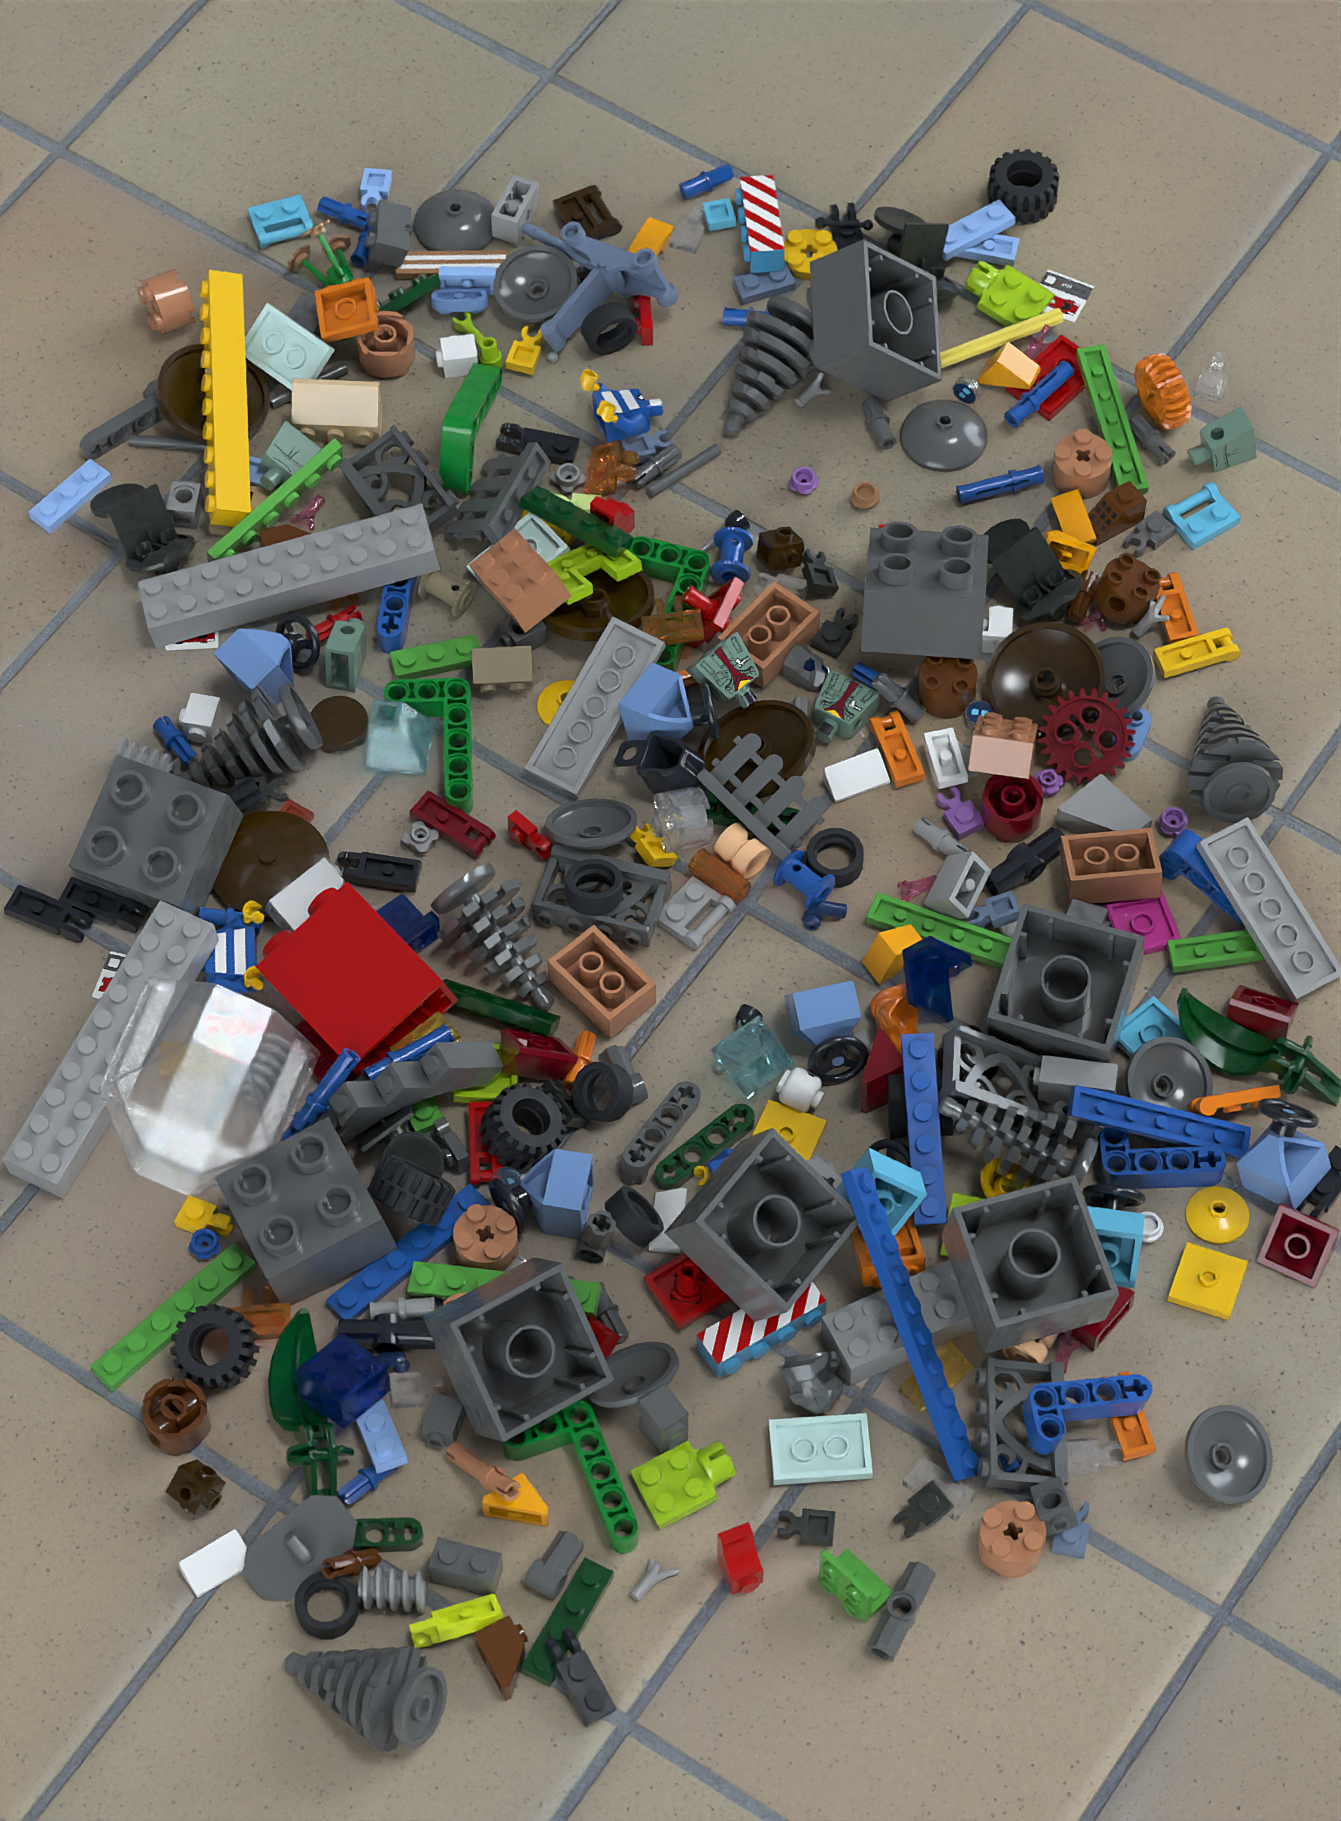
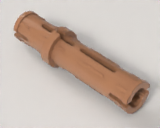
[446,1442,521,1501]

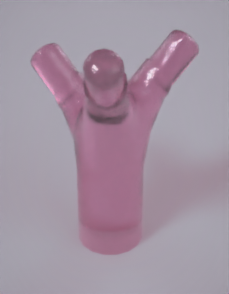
[1024,324,1051,361]
[289,495,326,531]
[1079,602,1106,631]
[898,875,937,902]
[1056,1330,1083,1374]

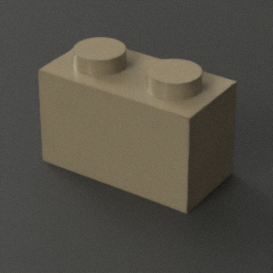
[472,646,533,693]

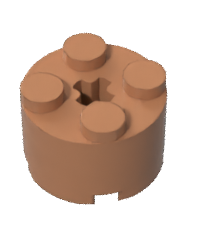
[137,269,195,334]
[357,311,415,377]
[1052,429,1113,499]
[453,1204,519,1271]
[978,1501,1046,1578]

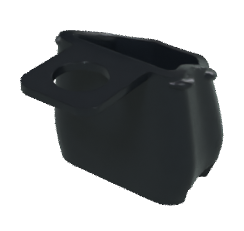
[614,731,706,803]

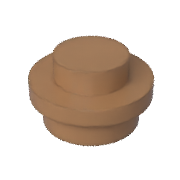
[851,481,880,509]

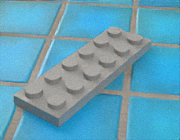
[524,617,666,798]
[1195,817,1341,1003]

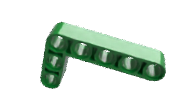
[439,363,503,494]
[628,536,710,672]
[383,678,473,814]
[502,1400,639,1554]

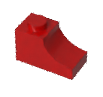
[590,495,635,534]
[717,1522,764,1594]

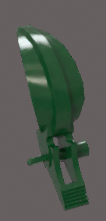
[1177,988,1341,1106]
[268,1308,354,1498]

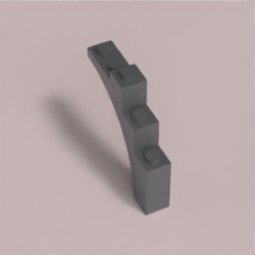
[316,1041,504,1145]

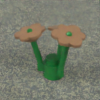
[287,220,354,287]

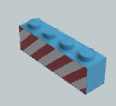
[735,175,784,273]
[696,1282,827,1378]

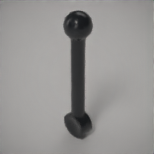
[815,217,874,231]

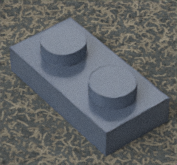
[733,262,796,305]

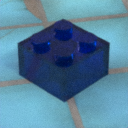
[295,1333,391,1429]

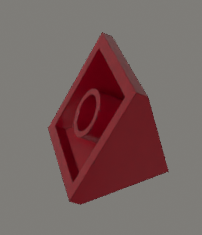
[1226,985,1299,1040]
[501,1028,578,1082]
[861,1029,903,1114]
[1257,1203,1340,1288]

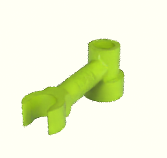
[453,312,503,368]

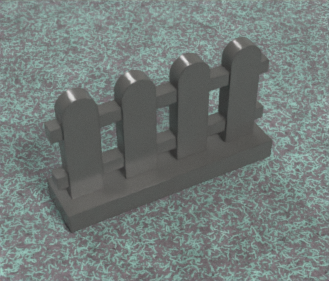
[446,442,551,545]
[696,733,827,861]

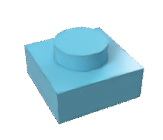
[702,198,736,231]

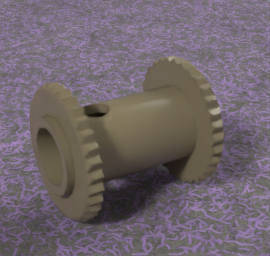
[417,562,477,617]

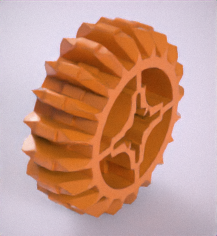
[1134,353,1192,431]

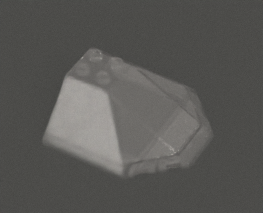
[99,977,321,1196]

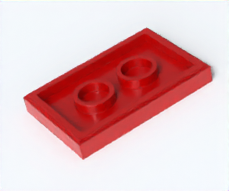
[1006,334,1085,421]

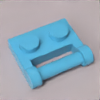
[247,194,313,249]
[1162,482,1241,550]

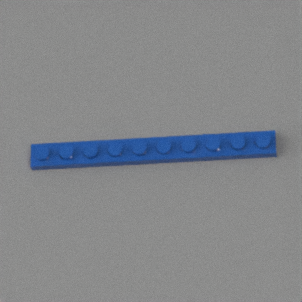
[840,1167,978,1482]

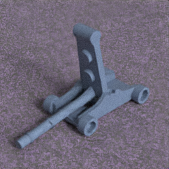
[522,222,679,351]

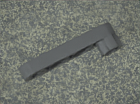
[79,379,165,459]
[620,1081,701,1185]

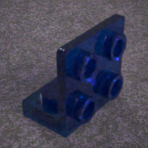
[376,894,440,953]
[902,936,972,1023]

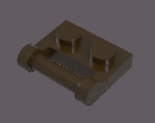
[553,185,622,239]

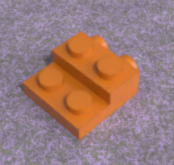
[315,277,379,343]
[850,1216,926,1289]

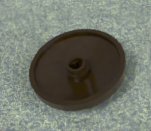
[155,344,270,444]
[542,568,655,641]
[986,622,1107,739]
[698,700,817,799]
[212,811,330,922]

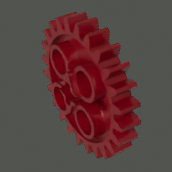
[1038,688,1136,786]

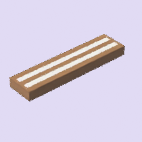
[396,250,509,280]

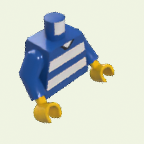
[580,369,663,443]
[201,900,264,997]

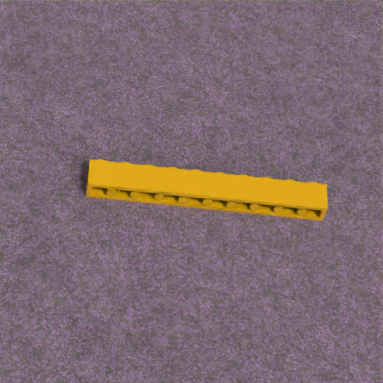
[199,270,251,527]

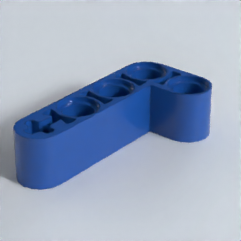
[377,576,417,654]
[1159,829,1246,929]
[1097,1127,1226,1189]
[1022,1374,1152,1454]

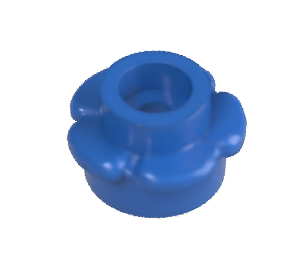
[189,1229,221,1259]

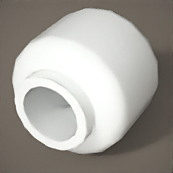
[776,1067,825,1113]

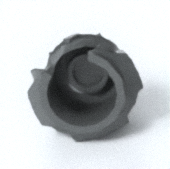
[779,1351,843,1414]

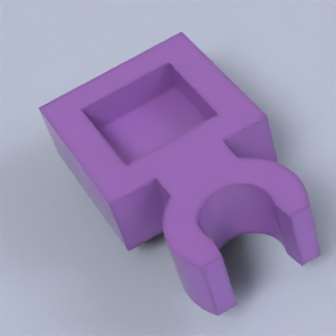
[937,786,985,841]

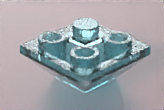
[366,699,434,775]
[711,1015,797,1099]

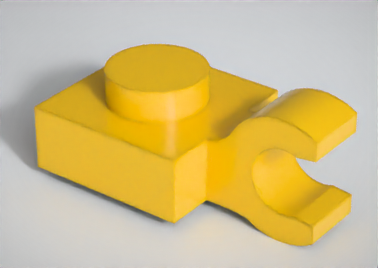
[174,1195,234,1238]

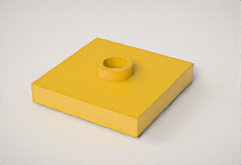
[752,1100,827,1161]
[1167,1242,1248,1321]

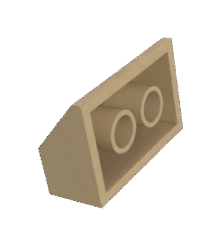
[292,378,383,445]

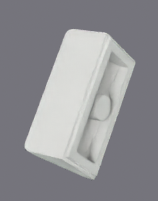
[823,749,890,803]
[649,1188,687,1254]
[179,1529,247,1598]

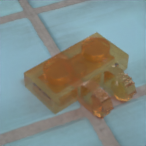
[585,441,639,497]
[641,596,704,645]
[226,1285,291,1342]

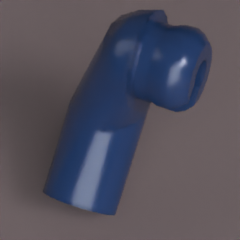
[802,901,847,931]
[360,1351,410,1381]

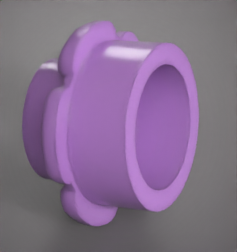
[790,467,818,494]
[1034,768,1063,797]
[1158,807,1188,835]

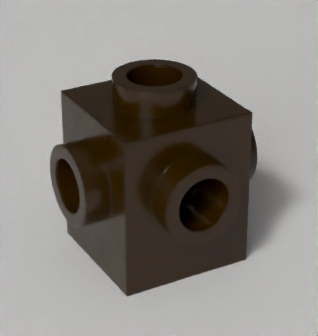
[756,526,805,573]
[166,1459,226,1515]

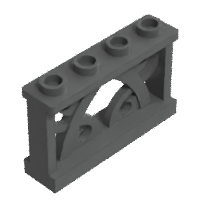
[338,425,461,533]
[531,844,672,947]
[938,1025,1058,1138]
[975,1357,1068,1491]

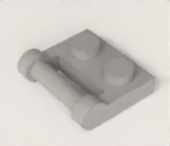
[657,876,736,950]

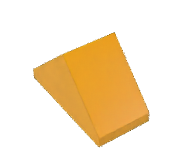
[977,342,1041,389]
[1044,530,1097,574]
[862,924,930,986]
[482,1472,549,1527]

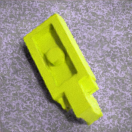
[409,1594,504,1648]

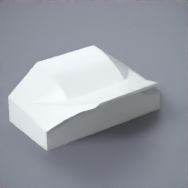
[923,728,978,789]

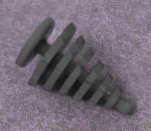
[723,295,815,436]
[175,683,323,787]
[1187,696,1283,823]
[431,863,555,1011]
[938,1096,1098,1191]
[284,1646,447,1752]

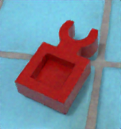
[507,810,553,861]

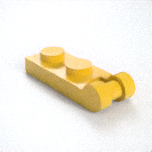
[1153,628,1241,679]

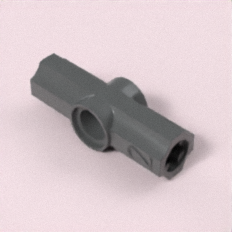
[867,1561,936,1662]

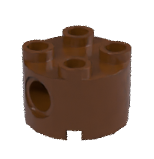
[1093,553,1161,624]
[917,656,978,719]
[142,1378,211,1456]

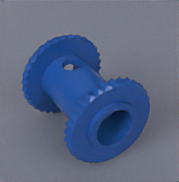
[710,527,754,585]
[773,850,835,909]

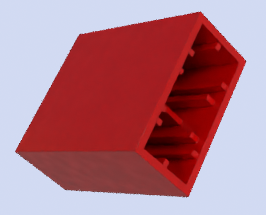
[256,881,458,1076]

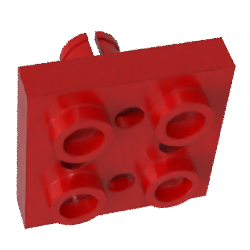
[681,577,744,649]
[643,1253,731,1331]

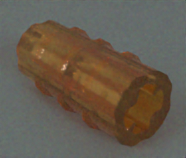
[688,848,751,905]

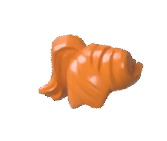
[869,982,919,1054]

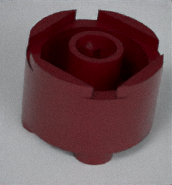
[981,774,1043,843]

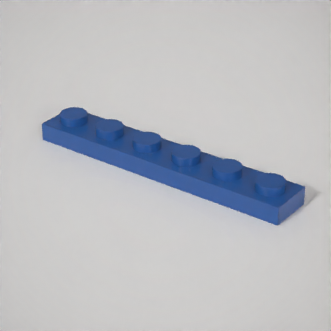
[900,1033,947,1226]
[1067,1085,1252,1159]
[325,1183,491,1319]

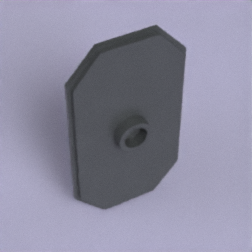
[242,1495,357,1600]

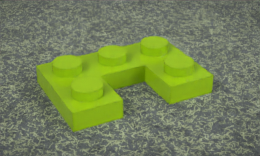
[546,543,642,605]

